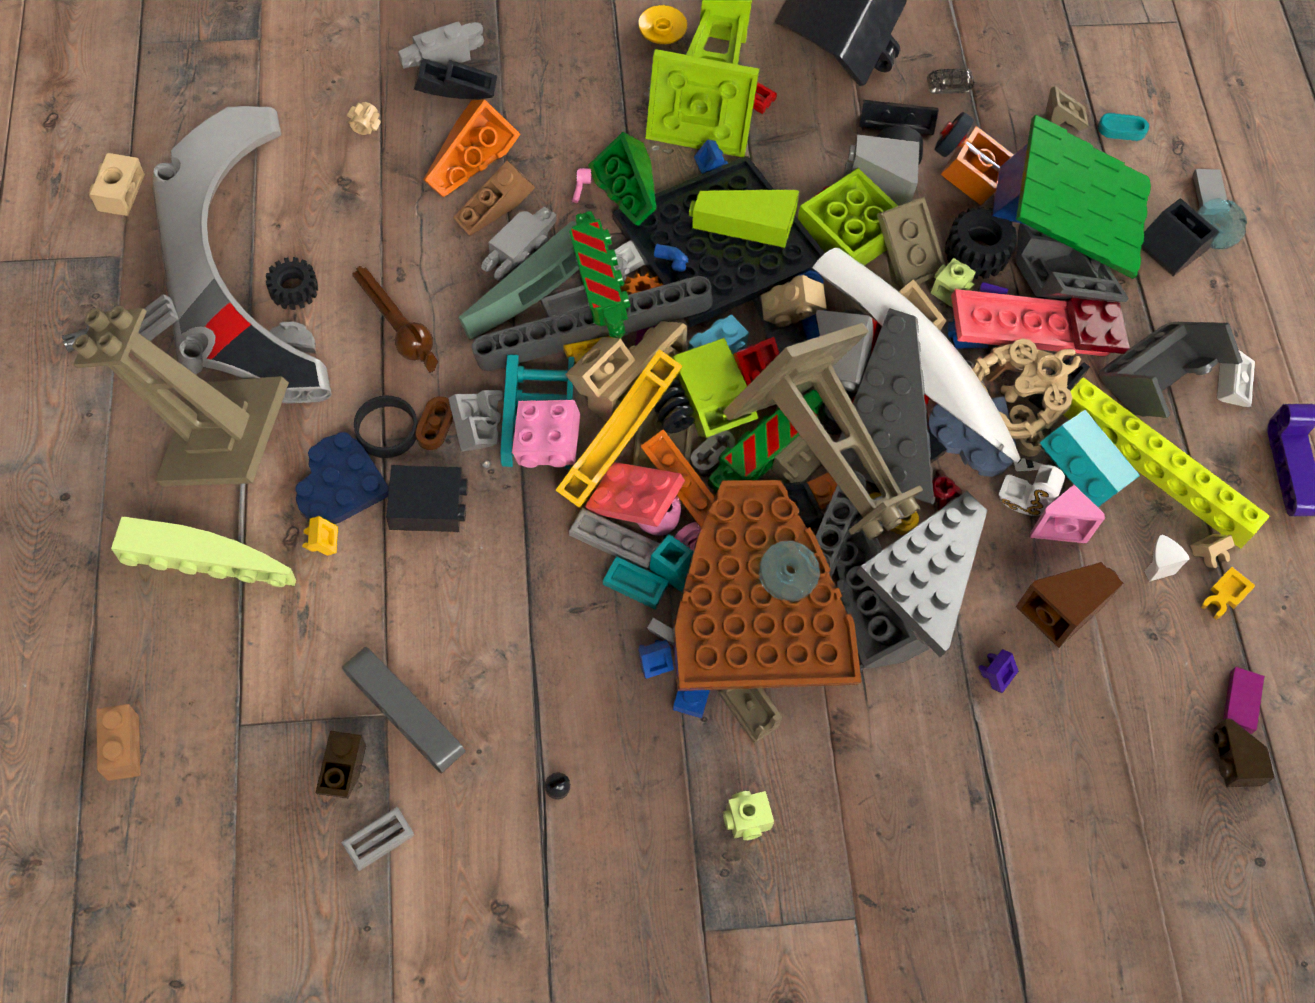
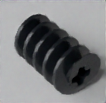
[654,378,695,434]

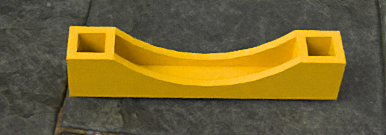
[556,349,682,509]

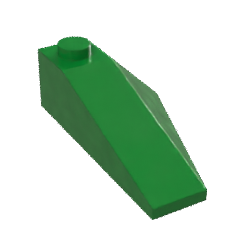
[588,132,656,226]

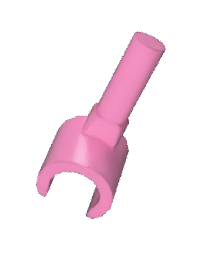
[572,168,591,203]

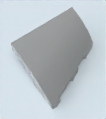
[449,390,504,451]

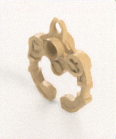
[972,339,1081,439]

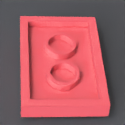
[585,462,685,527]

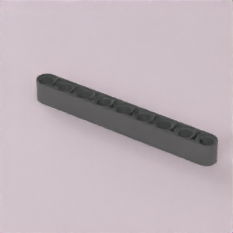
[472,276,713,371]

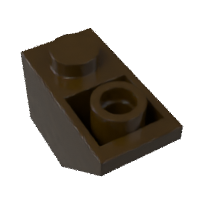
[1212,719,1275,787]
[315,731,366,799]

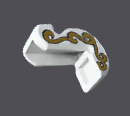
[999,465,1065,516]

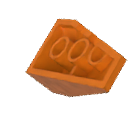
[423,99,521,197]

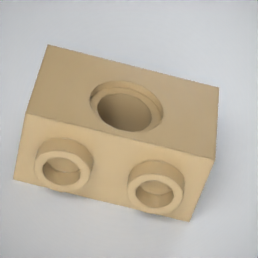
[89,153,145,216]
[566,337,635,398]

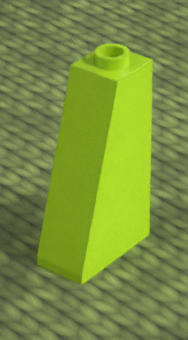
[689,190,799,248]

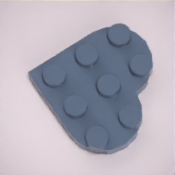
[927,397,1016,477]

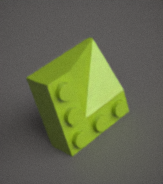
[798,168,898,266]

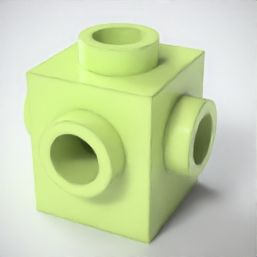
[931,258,976,308]
[723,791,774,840]

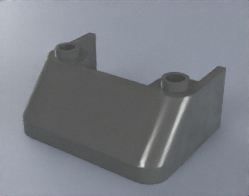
[1099,322,1243,418]

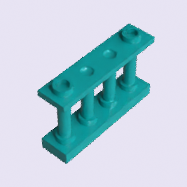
[500,355,574,469]

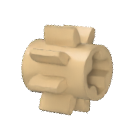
[347,102,381,135]

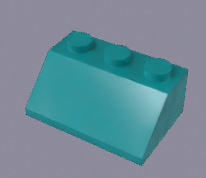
[1039,410,1140,508]

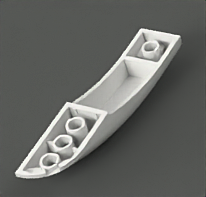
[812,248,1021,463]

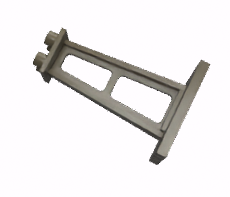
[73,306,289,486]
[723,323,923,540]

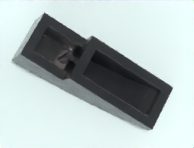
[414,58,497,99]

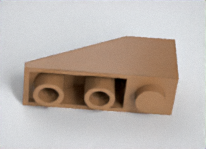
[453,161,536,236]

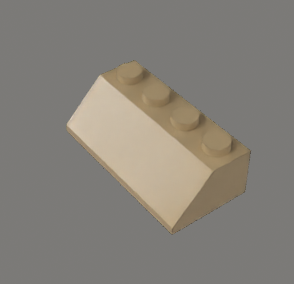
[587,321,687,422]

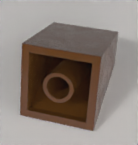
[1016,562,1123,648]

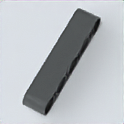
[816,471,867,578]
[342,647,466,774]

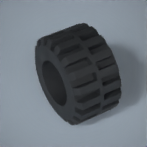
[945,206,1017,279]

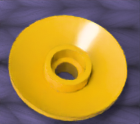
[638,5,687,44]

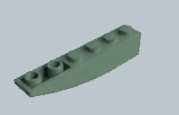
[458,221,579,339]

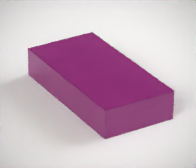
[1223,667,1265,734]

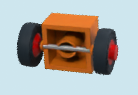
[934,112,1014,205]

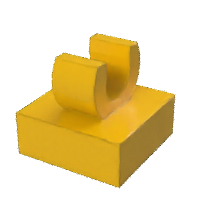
[302,516,338,556]

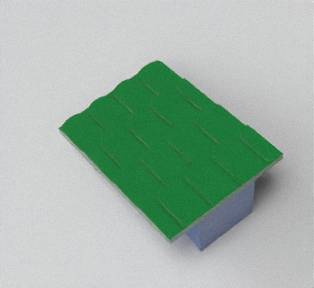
[992,115,1151,279]

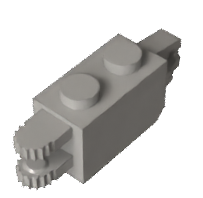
[398,21,484,69]
[481,207,556,281]

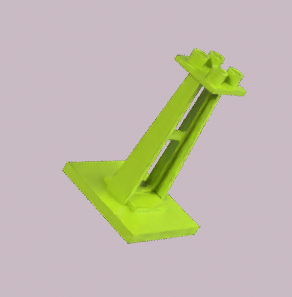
[645,0,759,157]

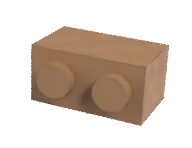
[96,704,141,781]

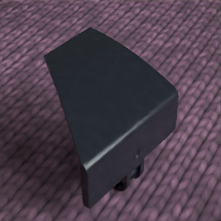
[775,0,907,86]

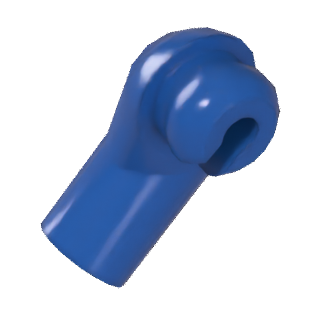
[654,244,688,272]

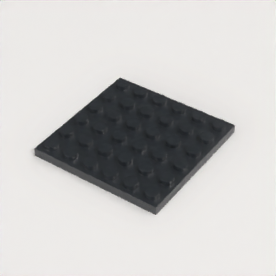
[612,156,825,327]

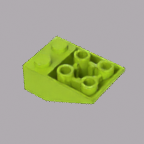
[672,338,758,438]

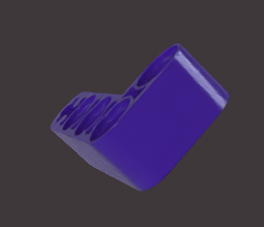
[1267,404,1315,517]

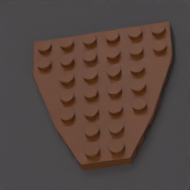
[673,480,861,691]

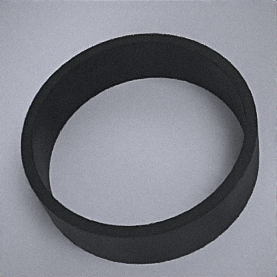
[354,395,418,458]

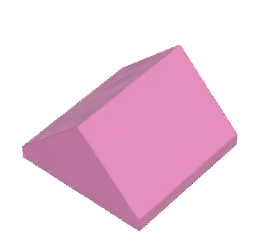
[1030,485,1105,543]

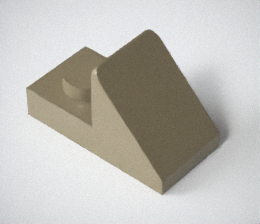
[1046,86,1089,131]

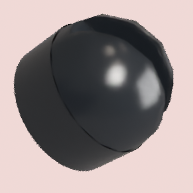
[545,772,570,800]

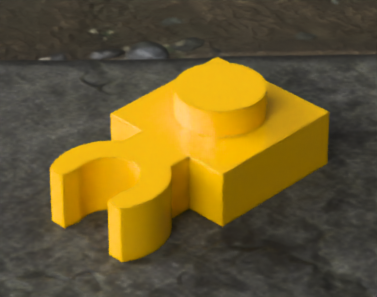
[1201,567,1255,620]

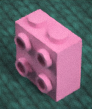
[512,400,580,468]

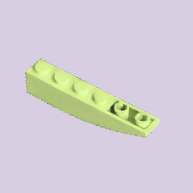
[111,517,296,587]

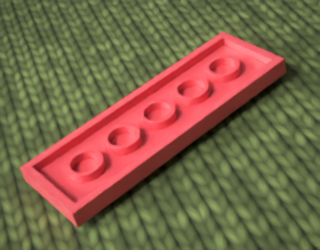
[951,289,1110,356]

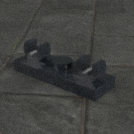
[859,100,939,135]

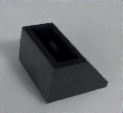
[1141,198,1219,276]

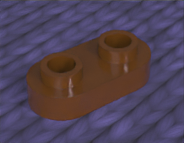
[416,396,453,450]

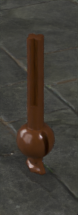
[352,266,438,373]

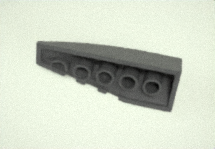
[826,504,930,669]

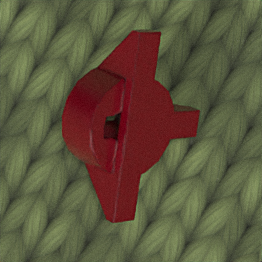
[932,470,962,511]

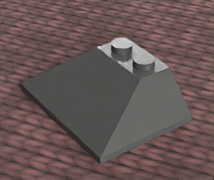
[1016,224,1129,302]

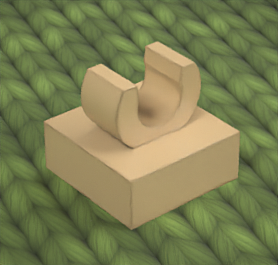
[1190,534,1235,568]

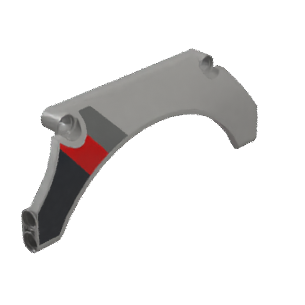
[152,106,332,403]

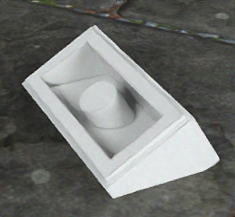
[1217,350,1255,407]

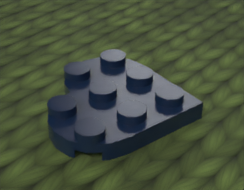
[295,432,389,524]

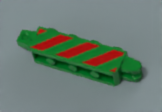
[569,211,631,338]
[707,390,823,493]

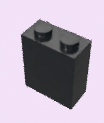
[386,465,468,532]

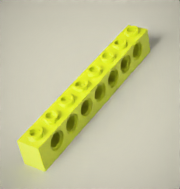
[1063,377,1269,549]

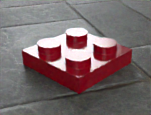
[1066,298,1130,354]

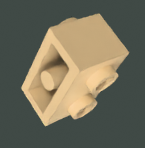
[761,275,827,327]

